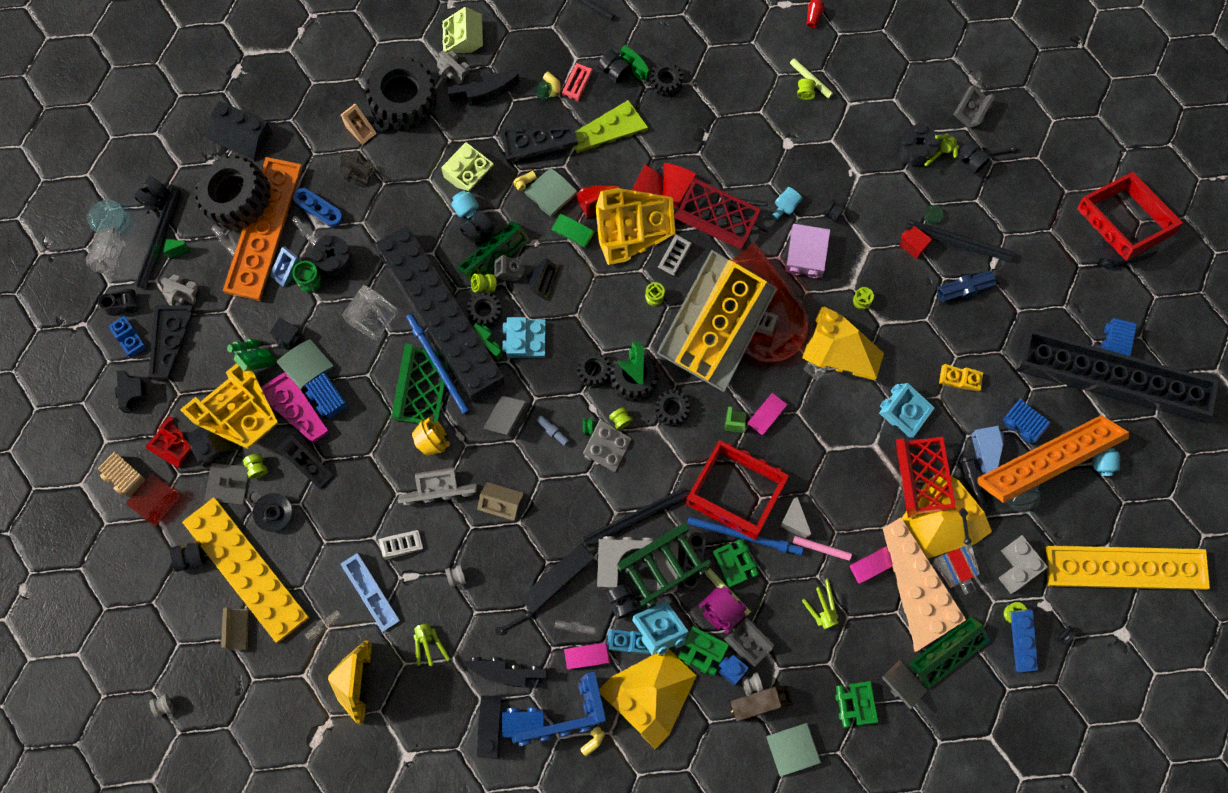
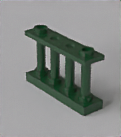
[617,522,711,608]

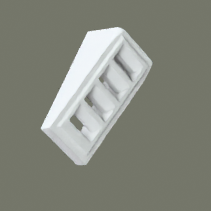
[379,530,423,560]

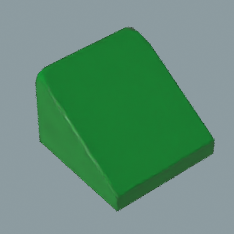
[164,239,190,258]

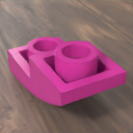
[748,392,787,435]
[850,547,893,584]
[564,642,610,669]

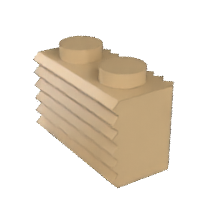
[98,452,146,497]

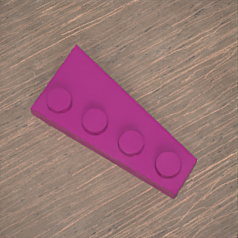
[261,372,329,443]

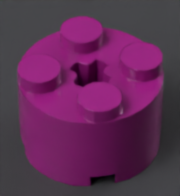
[699,586,747,634]

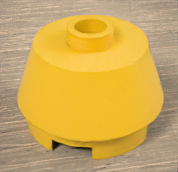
[412,417,450,456]

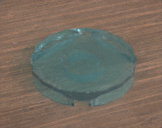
[87,200,126,236]

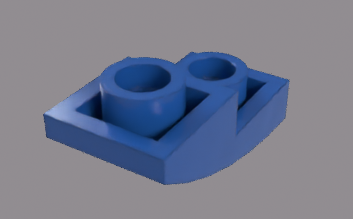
[108,316,146,359]

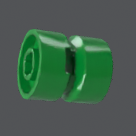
[292,261,322,293]

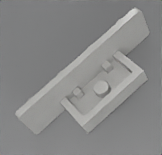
[398,468,477,505]

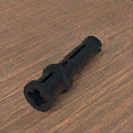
[959,456,990,515]

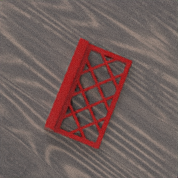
[896,437,956,518]

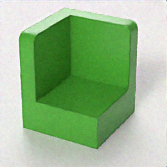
[725,406,746,433]

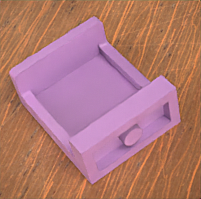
[785,224,830,278]

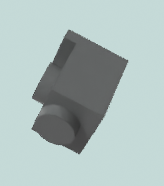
[495,255,525,282]

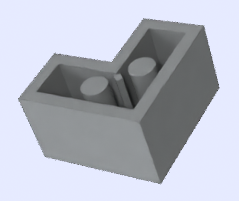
[999,535,1047,594]

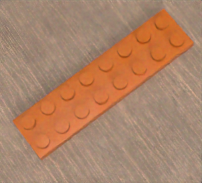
[223,157,303,301]
[978,415,1129,503]

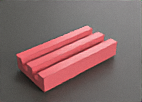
[562,63,593,101]

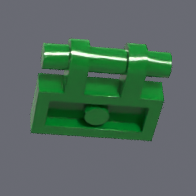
[227,339,277,372]
[712,539,759,588]
[678,626,729,676]
[835,681,878,728]

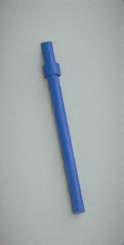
[406,313,469,414]
[687,516,803,555]

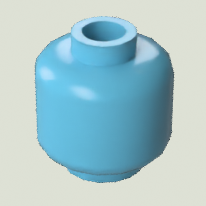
[451,190,479,219]
[1094,448,1121,476]

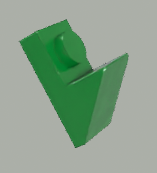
[617,342,644,384]

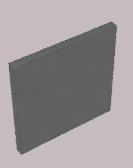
[483,396,527,436]
[204,463,248,505]
[882,660,928,709]

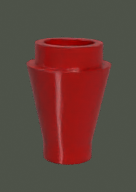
[806,0,825,28]

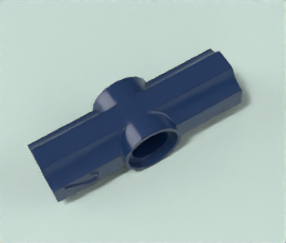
[937,270,997,303]

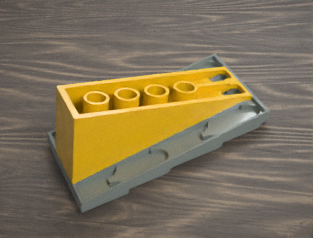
[657,250,777,392]

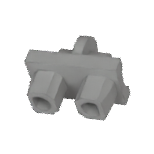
[437,50,470,84]
[161,274,198,305]

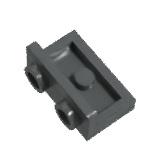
[953,85,995,128]
[724,618,774,668]

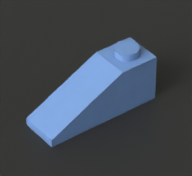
[971,426,1004,475]

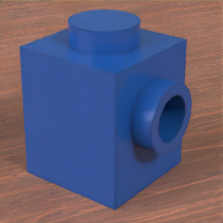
[719,655,748,686]

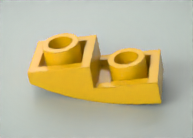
[939,364,983,391]

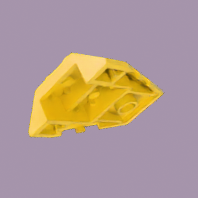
[596,188,675,265]
[802,307,884,380]
[180,363,278,449]
[902,471,992,559]
[328,640,372,725]
[599,649,696,750]

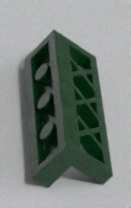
[456,221,530,283]
[909,616,990,689]

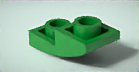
[620,45,649,81]
[551,214,594,248]
[474,323,502,362]

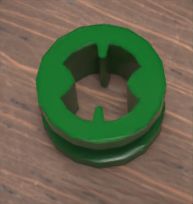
[583,418,593,435]

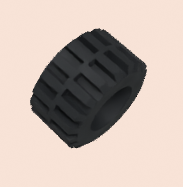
[611,351,659,402]

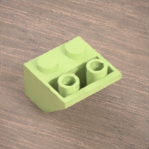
[442,7,483,53]
[442,142,494,191]

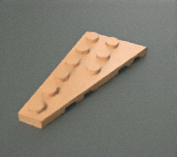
[883,518,966,652]

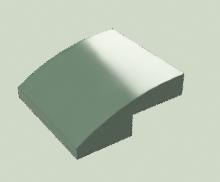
[524,168,577,217]
[277,339,333,390]
[766,723,821,776]

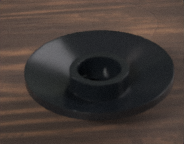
[252,493,292,532]

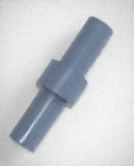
[536,415,569,446]

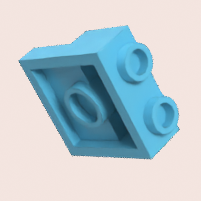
[503,317,545,358]
[879,383,934,437]
[632,601,688,656]

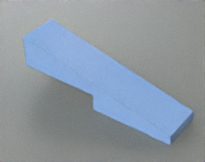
[341,553,400,632]

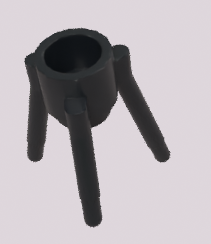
[729,197,768,231]

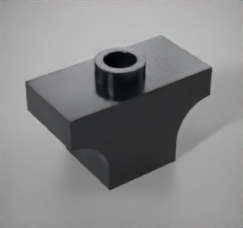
[115,370,147,413]

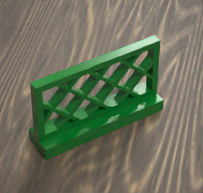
[391,343,448,424]

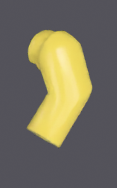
[514,170,537,191]

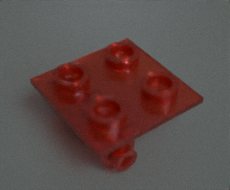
[126,473,181,527]

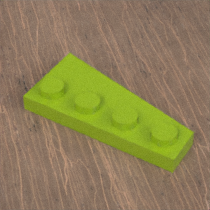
[573,100,648,153]

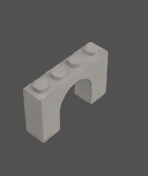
[597,536,678,592]

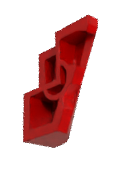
[663,163,696,209]
[632,165,662,195]
[146,416,191,469]

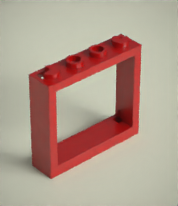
[1077,172,1183,261]
[686,440,789,541]

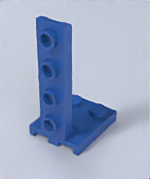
[512,672,606,746]

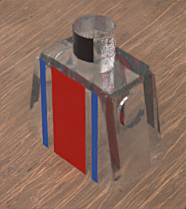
[932,544,980,595]

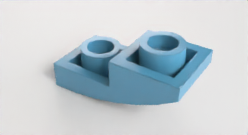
[607,629,650,654]

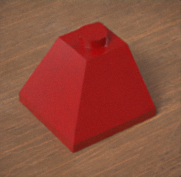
[577,186,619,219]

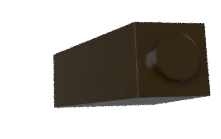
[730,685,793,721]

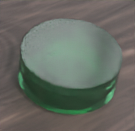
[536,80,552,100]
[924,205,943,224]

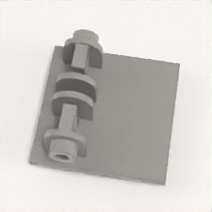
[583,420,631,472]

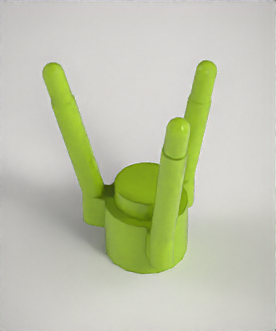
[925,133,960,166]
[802,579,839,629]
[413,623,450,666]

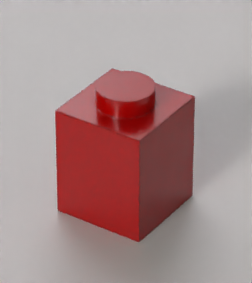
[899,226,932,259]

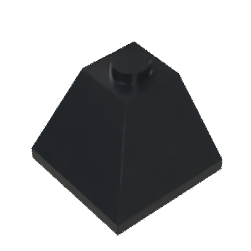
[187,427,239,468]

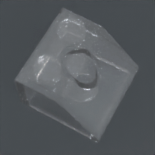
[86,227,126,276]
[342,284,398,341]

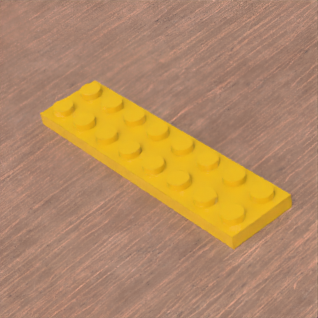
[182,497,309,644]
[1046,546,1210,590]

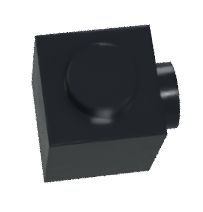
[269,318,303,350]

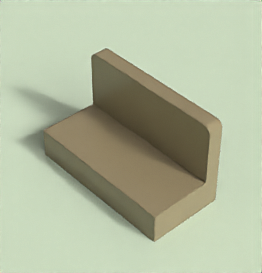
[477,482,523,521]
[221,607,249,651]

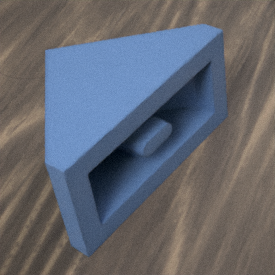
[270,246,300,287]

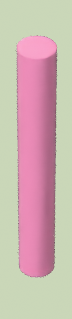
[793,536,852,561]

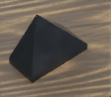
[527,258,560,301]

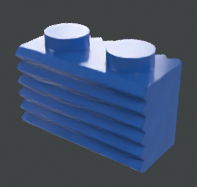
[1101,318,1137,356]
[305,373,348,419]
[1002,399,1051,444]
[502,708,544,739]

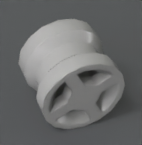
[445,565,466,588]
[741,672,763,696]
[150,694,174,719]

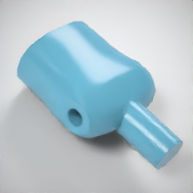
[772,187,803,220]

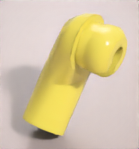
[543,72,560,97]
[580,726,605,756]

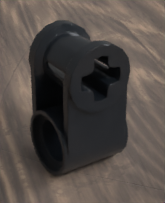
[98,289,138,316]

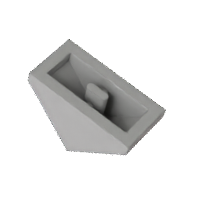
[780,497,811,539]

